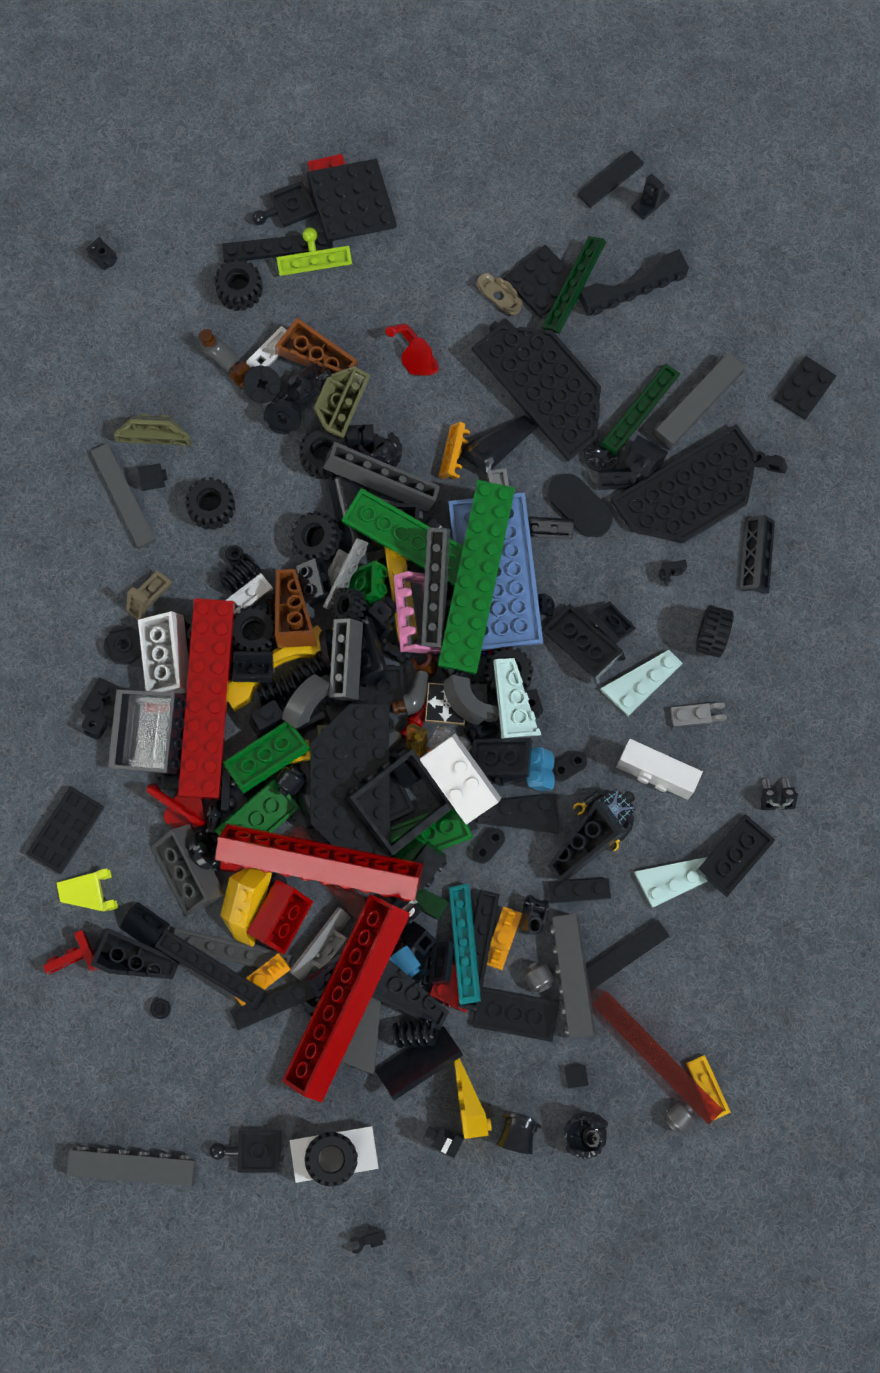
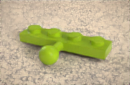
[276,227,352,276]

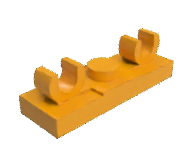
[438,422,470,479]
[487,907,522,971]
[235,953,291,1006]

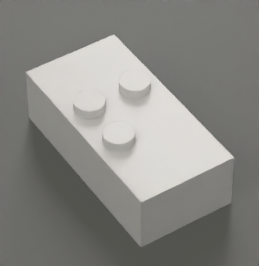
[138,611,189,694]
[420,734,501,824]
[616,739,703,800]
[290,1126,379,1183]

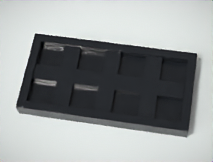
[26,786,105,875]

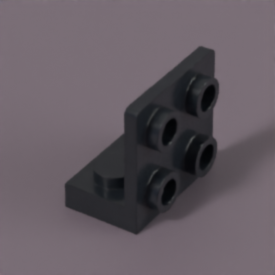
[221,770,264,814]

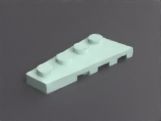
[600,650,683,717]
[493,658,541,739]
[634,857,708,908]

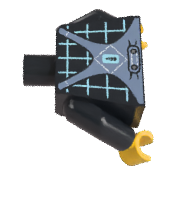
[573,789,635,851]

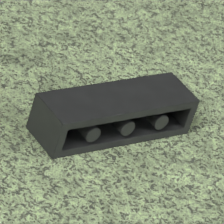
[329,618,363,701]

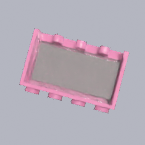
[394,571,442,655]

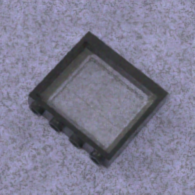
[108,689,186,774]

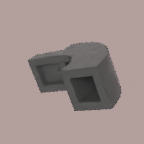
[282,674,330,728]
[443,675,499,725]

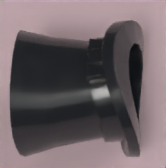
[496,1113,541,1155]

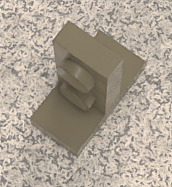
[126,571,172,620]

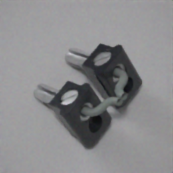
[760,778,798,810]

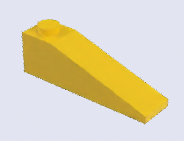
[454,1058,492,1139]

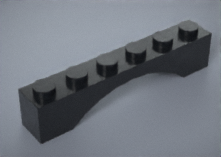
[578,249,689,316]

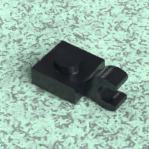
[753,451,788,474]
[350,1230,386,1254]

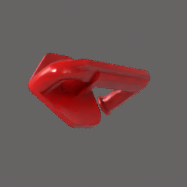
[385,323,439,376]
[146,783,205,829]

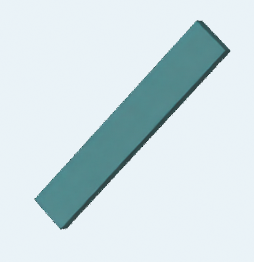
[449,883,481,1005]

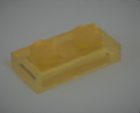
[406,723,428,758]

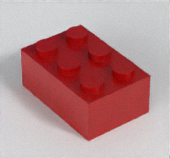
[247,879,314,955]

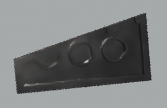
[477,794,558,834]

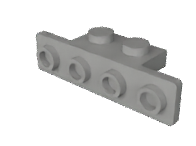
[323,538,368,611]
[290,907,351,981]

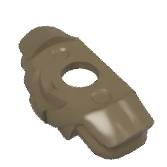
[475,273,522,316]

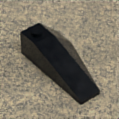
[461,415,538,474]
[90,928,180,979]

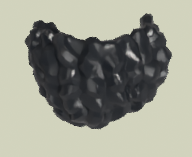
[358,432,403,467]
[563,1111,608,1159]

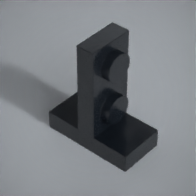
[631,173,670,220]

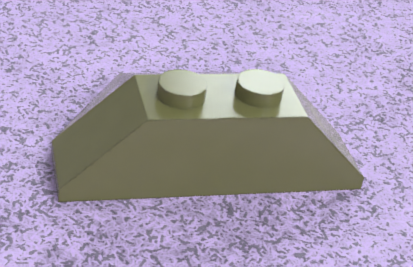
[313,366,370,439]
[114,414,192,446]

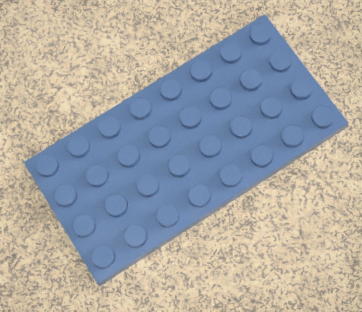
[449,493,543,651]

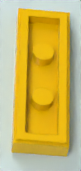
[686,1055,731,1121]

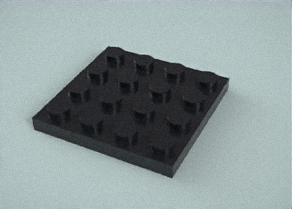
[307,158,397,242]

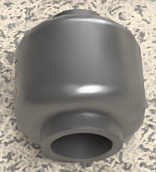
[524,962,554,994]
[664,1101,695,1133]

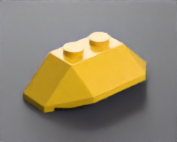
[220,867,272,947]

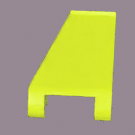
[57,869,118,912]

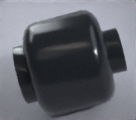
[275,765,305,796]

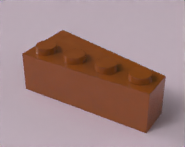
[275,318,358,374]
[275,569,317,648]

